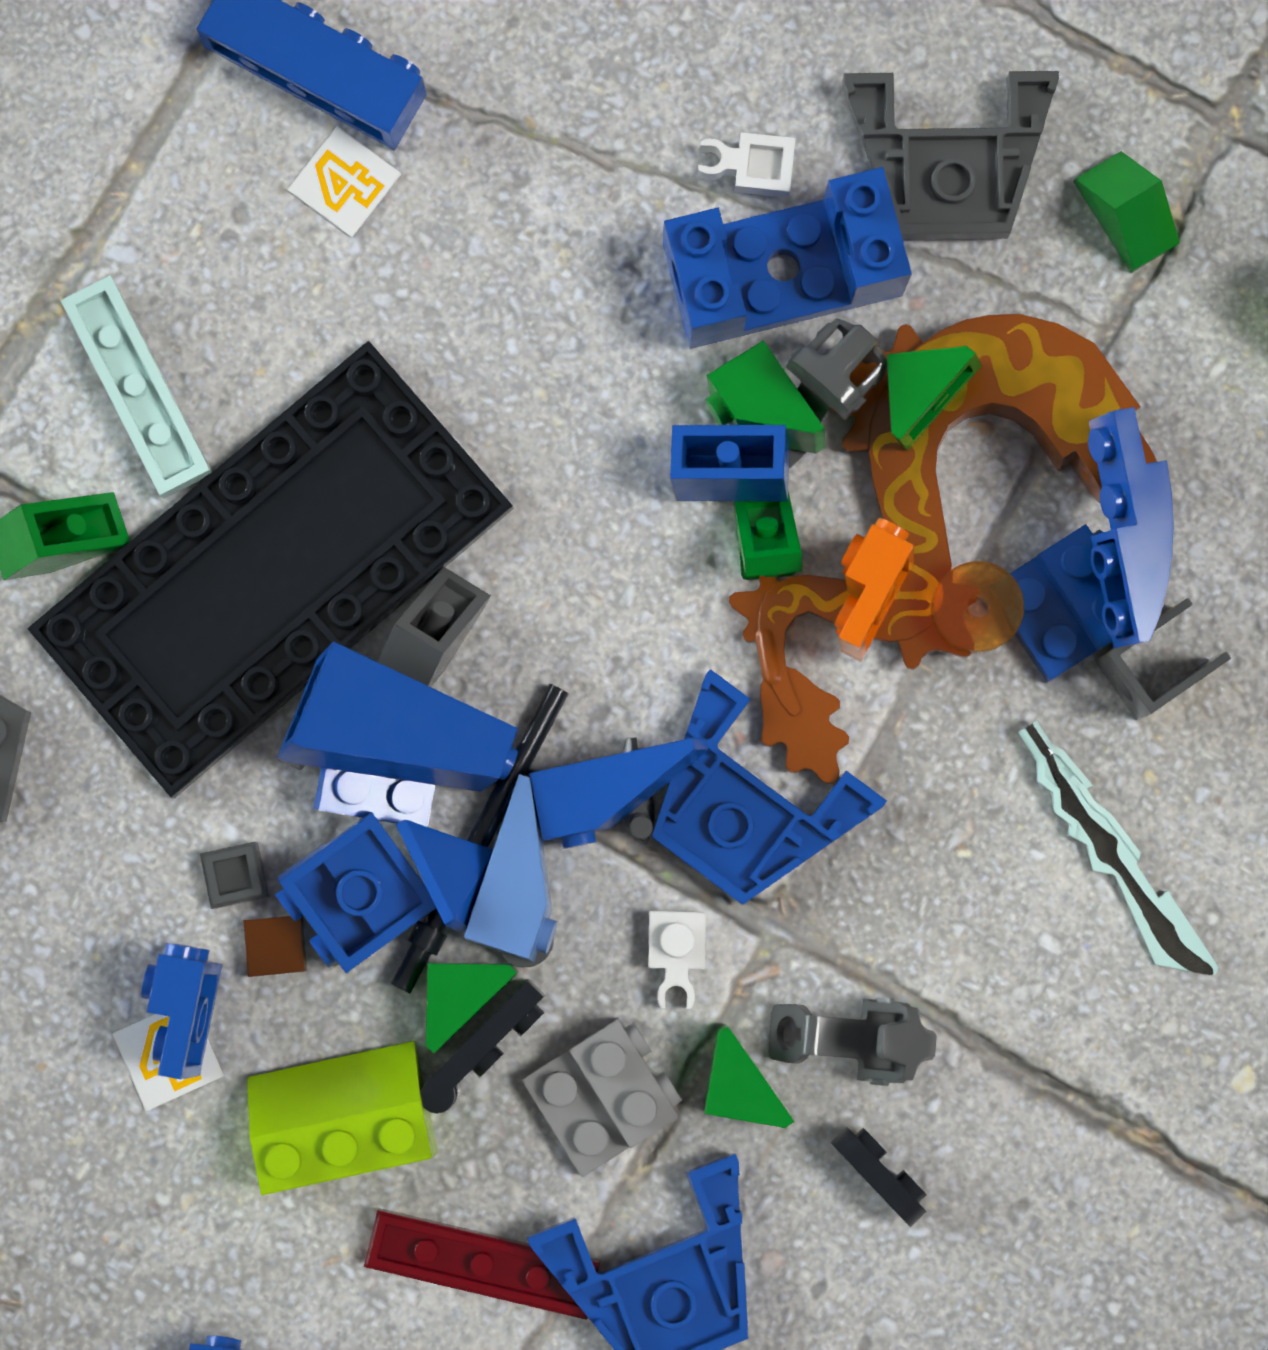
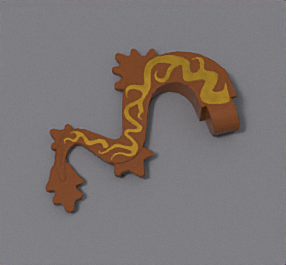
[729,314,1157,784]

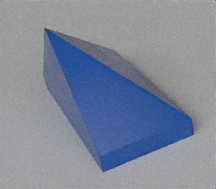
[396,819,493,933]

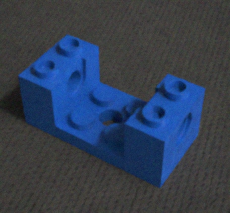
[663,167,912,349]

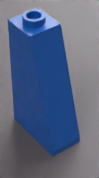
[277,641,518,792]

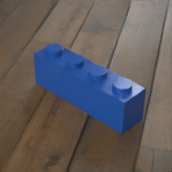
[197,0,427,151]

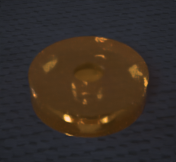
[931,561,1024,654]

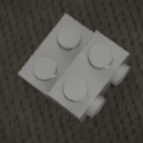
[522,1018,682,1178]

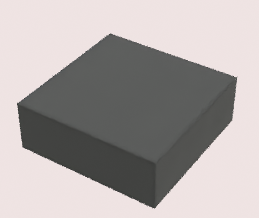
[200,842,269,909]

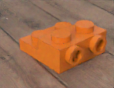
[834,518,914,662]

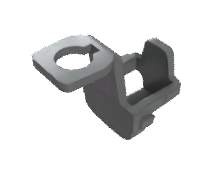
[786,318,887,469]
[768,997,937,1086]

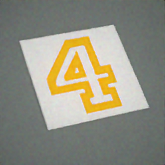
[287,126,402,237]
[113,1014,224,1111]

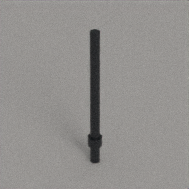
[391,683,569,994]

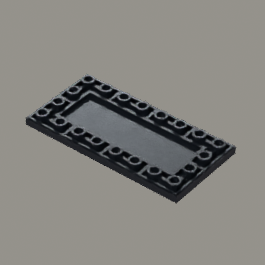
[27,340,514,799]

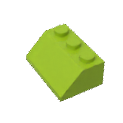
[247,1041,438,1196]

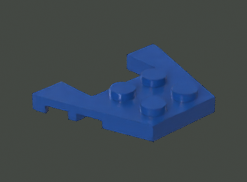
[652,669,887,905]
[526,1153,748,1350]

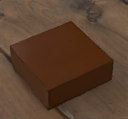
[243,916,307,977]

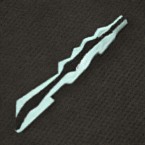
[1018,720,1218,975]

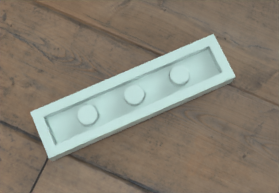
[60,275,212,499]

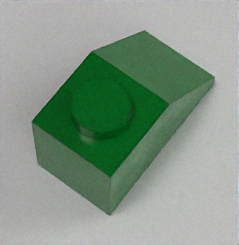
[705,340,826,454]
[0,492,130,580]

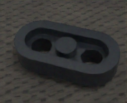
[831,1127,927,1228]

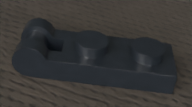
[420,980,546,1114]

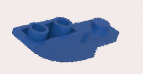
[1088,407,1174,648]

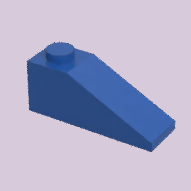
[530,738,708,849]

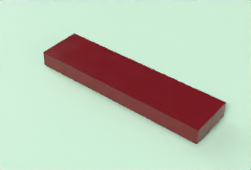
[364,1208,601,1320]

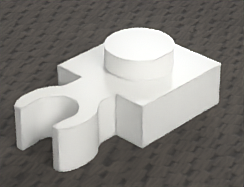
[697,132,796,198]
[648,911,706,1009]

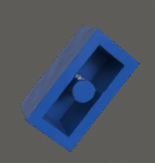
[670,425,789,501]

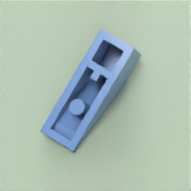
[464,774,557,963]

